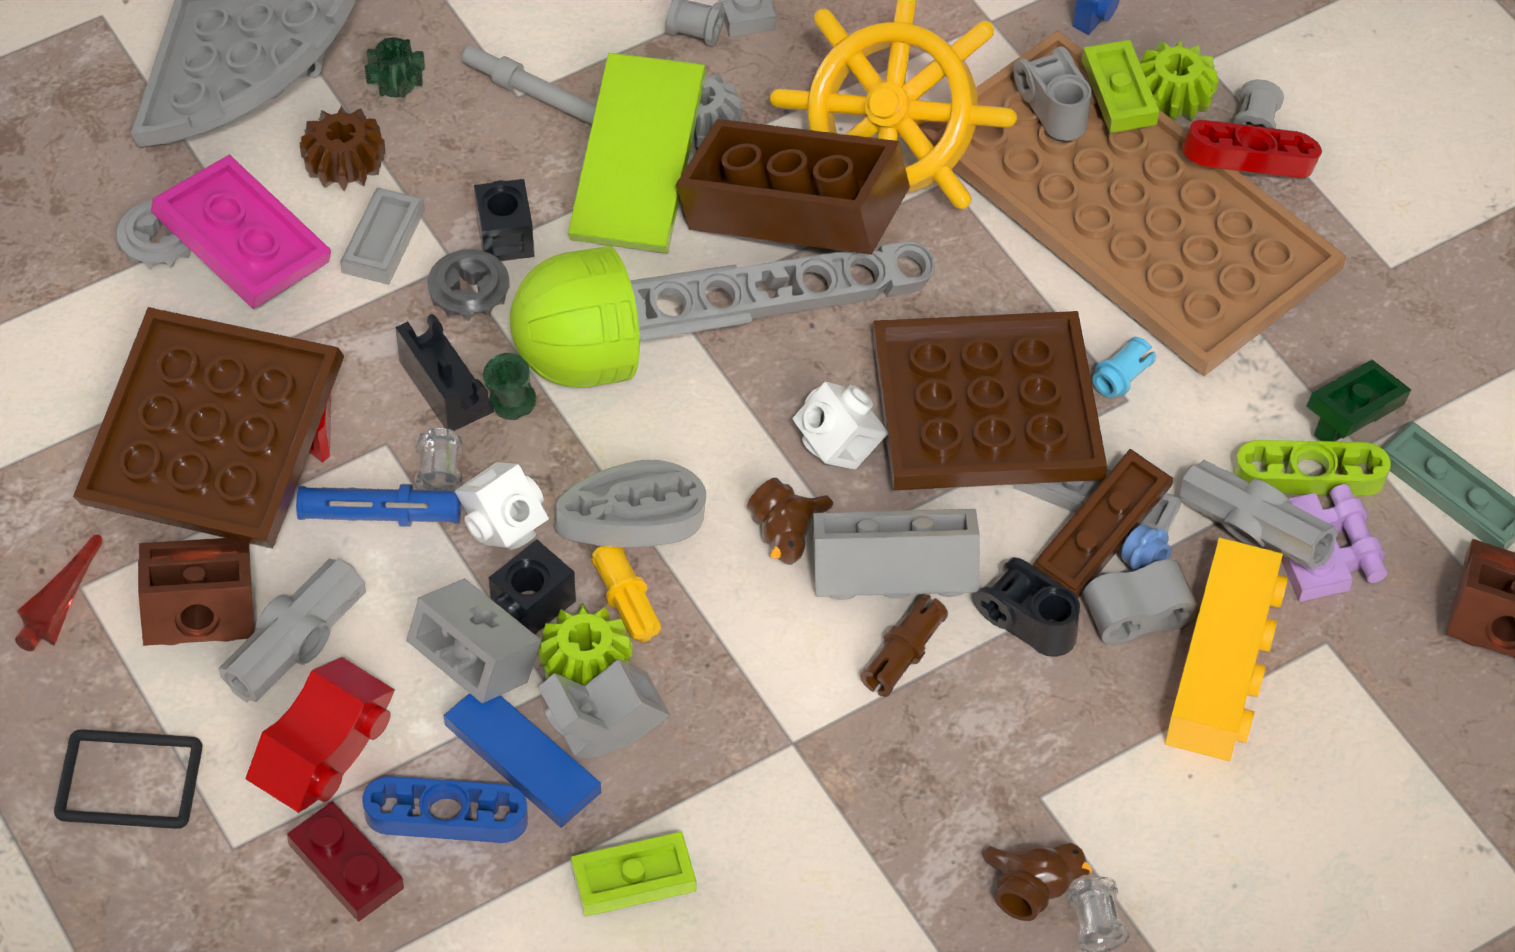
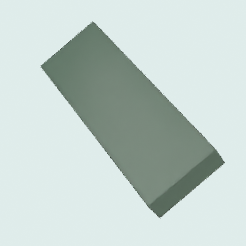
[1382,421,1515,550]

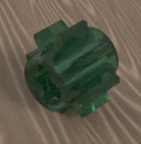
[364,37,425,98]

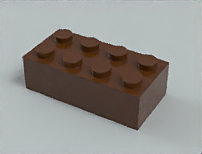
[676,119,910,255]

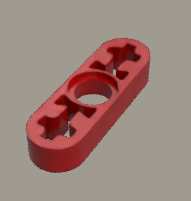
[1182,120,1322,178]

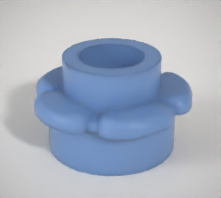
[1122,525,1171,571]

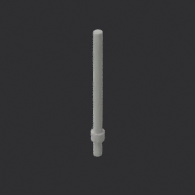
[462,45,695,165]

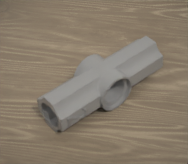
[1179,460,1338,571]
[219,558,366,702]

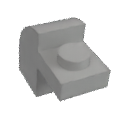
[538,659,670,758]

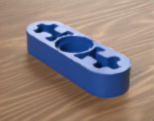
[362,776,528,843]

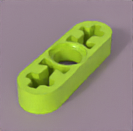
[1234,440,1391,496]

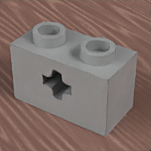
[406,578,541,704]

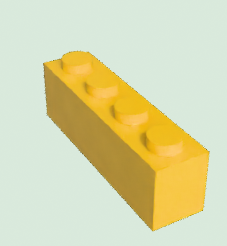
[1165,537,1288,762]

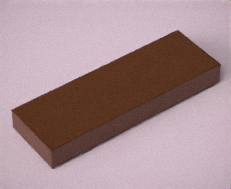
[1033,449,1173,598]

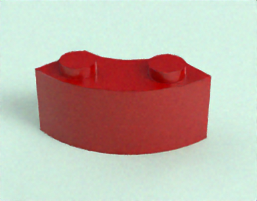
[245,657,395,813]

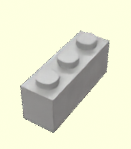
[813,509,980,600]

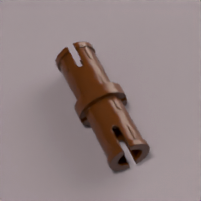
[860,594,948,697]

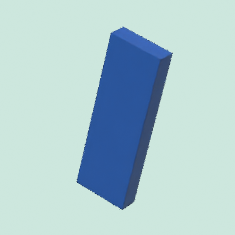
[443,693,602,828]

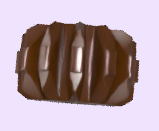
[300,105,386,191]

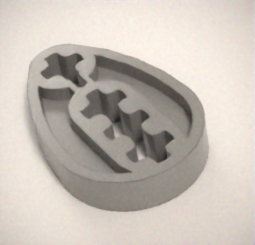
[554,460,706,547]

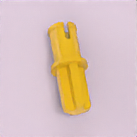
[591,546,661,643]

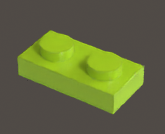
[1082,40,1159,133]
[571,831,697,917]

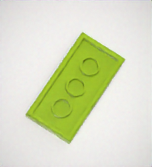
[568,52,707,254]

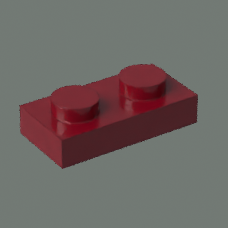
[287,801,404,922]

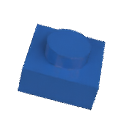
[1073,0,1120,35]

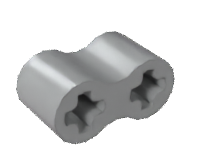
[1083,559,1199,645]

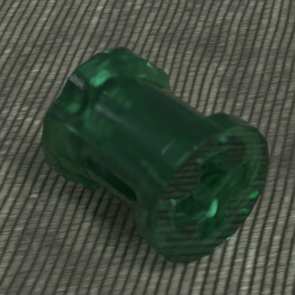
[483,353,537,420]

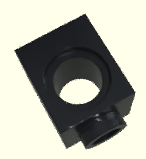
[474,179,534,261]
[489,539,576,634]

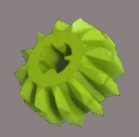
[1140,40,1219,121]
[538,603,633,686]

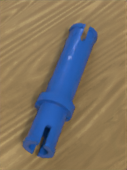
[296,484,461,527]

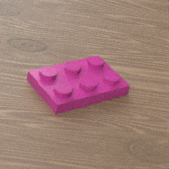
[151,154,331,309]

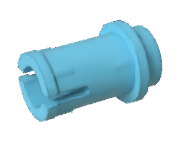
[1092,337,1156,398]

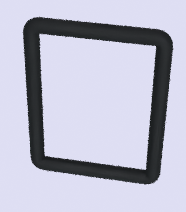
[54,729,203,829]

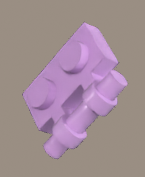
[1281,484,1388,602]

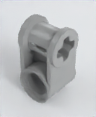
[1014,46,1091,141]

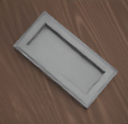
[340,187,425,285]

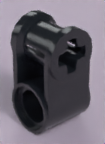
[974,557,1080,657]

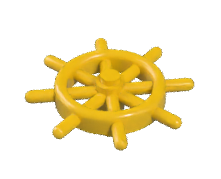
[770,0,1017,209]

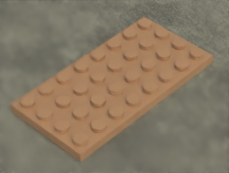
[919,30,1346,376]

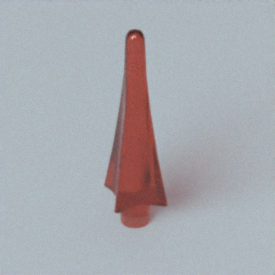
[15,534,103,652]

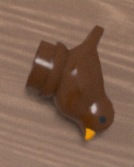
[747,478,833,565]
[983,843,1092,921]

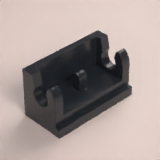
[395,314,494,434]

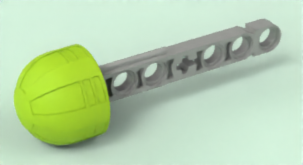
[510,241,935,388]

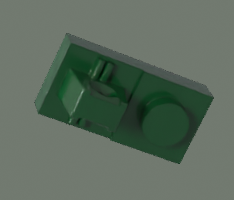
[1306,359,1412,441]

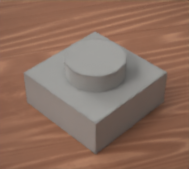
[719,0,776,37]

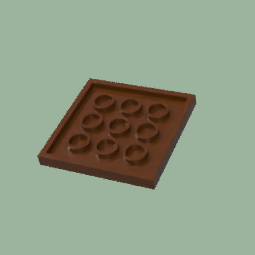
[73,307,344,549]
[873,311,1107,490]

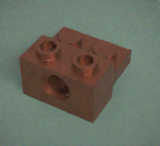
[138,538,254,646]
[1446,539,1515,658]

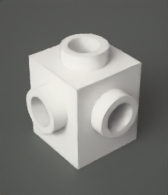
[792,382,888,470]
[455,462,549,550]

